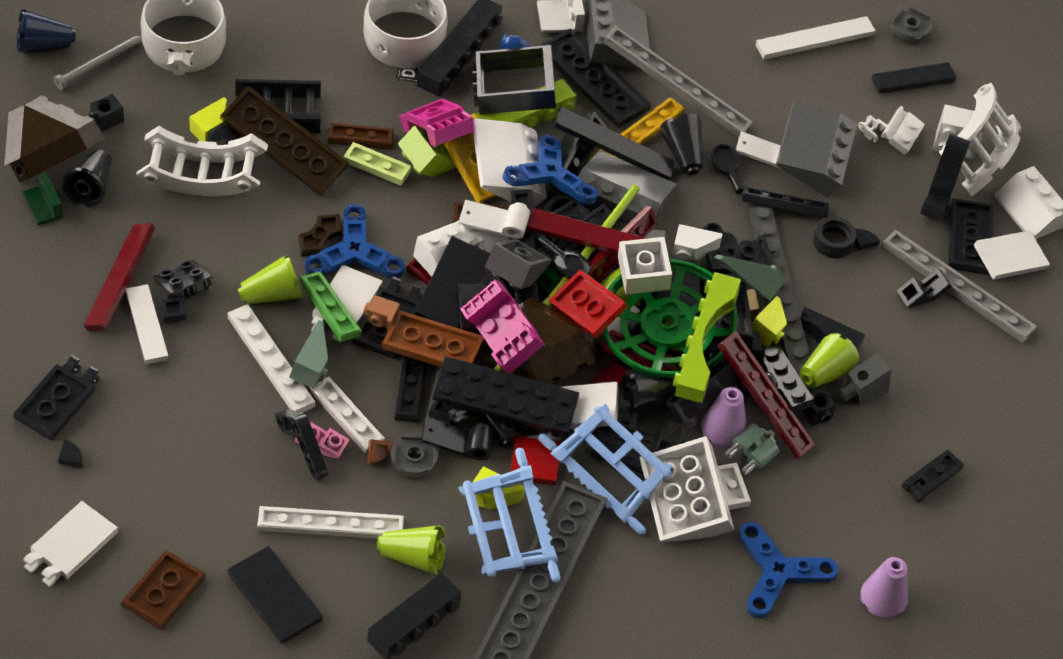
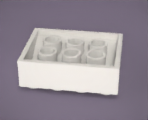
[473,118,547,207]
[413,221,509,285]
[639,436,734,543]

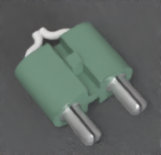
[725,424,780,475]

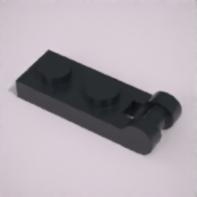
[901,449,964,503]

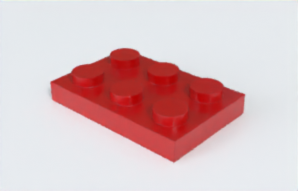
[548,270,627,339]

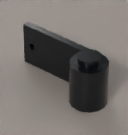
[421,417,494,460]

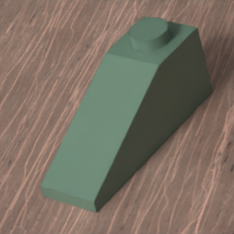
[714,254,786,301]
[289,320,328,389]

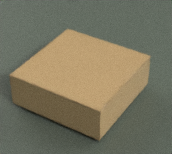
[747,289,760,318]

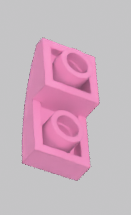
[295,421,350,459]

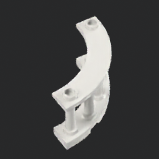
[939,83,1021,196]
[136,126,268,197]

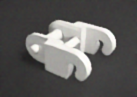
[858,116,887,143]

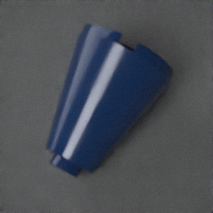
[17,9,76,52]

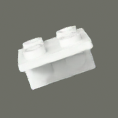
[537,0,585,33]

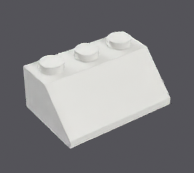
[994,166,1063,239]

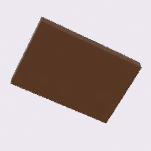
[121,550,206,631]

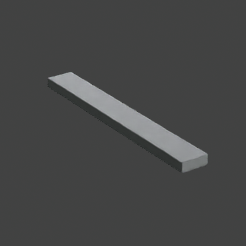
[603,25,752,137]
[882,230,1038,344]

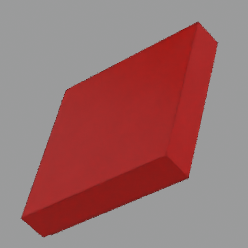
[510,437,562,485]

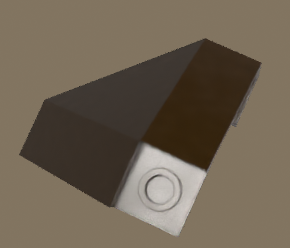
[4,95,104,183]
[511,298,603,384]

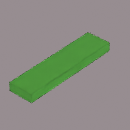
[300,271,362,342]

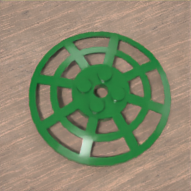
[602,259,738,378]

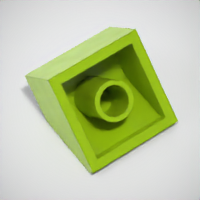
[398,125,456,178]

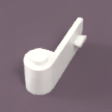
[736,131,783,170]
[458,200,530,239]

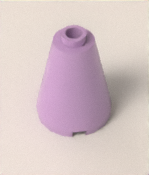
[701,387,747,447]
[860,557,908,618]

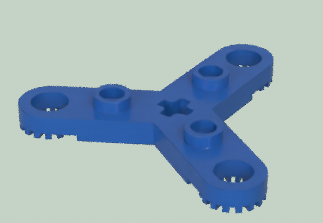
[502,134,598,205]
[305,203,405,279]
[739,522,838,619]

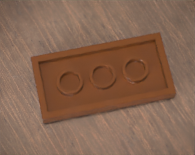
[382,310,484,367]

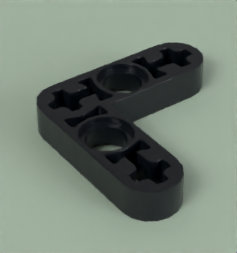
[275,409,328,481]

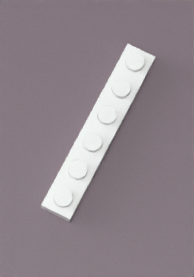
[228,304,315,413]

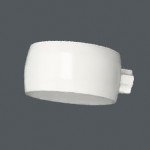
[141,0,226,75]
[363,0,448,68]

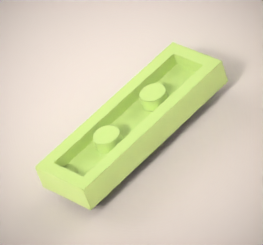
[343,142,411,186]

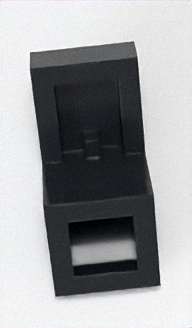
[896,268,952,308]

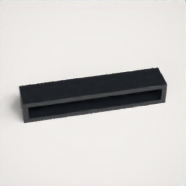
[417,0,503,97]

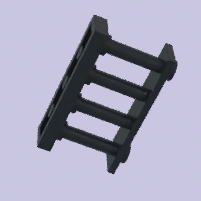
[235,79,321,133]

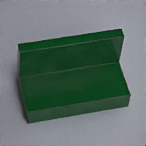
[22,172,63,225]

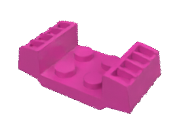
[399,99,474,147]
[460,280,545,374]

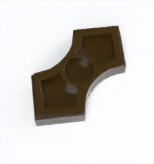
[298,214,342,257]

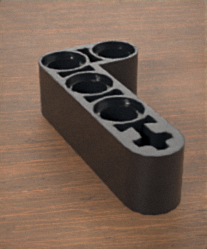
[920,133,971,221]
[666,348,742,423]

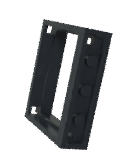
[472,45,556,115]

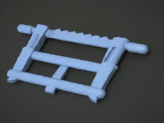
[539,403,674,535]
[458,448,561,583]

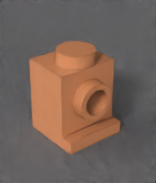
[363,295,399,332]

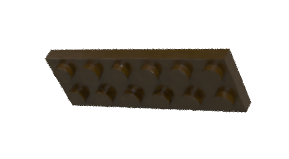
[220,86,349,196]

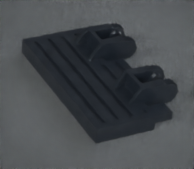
[590,408,686,474]

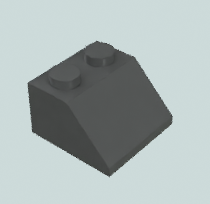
[485,239,552,289]

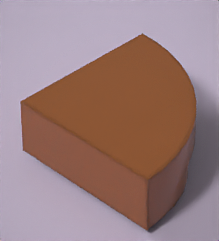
[367,439,393,464]

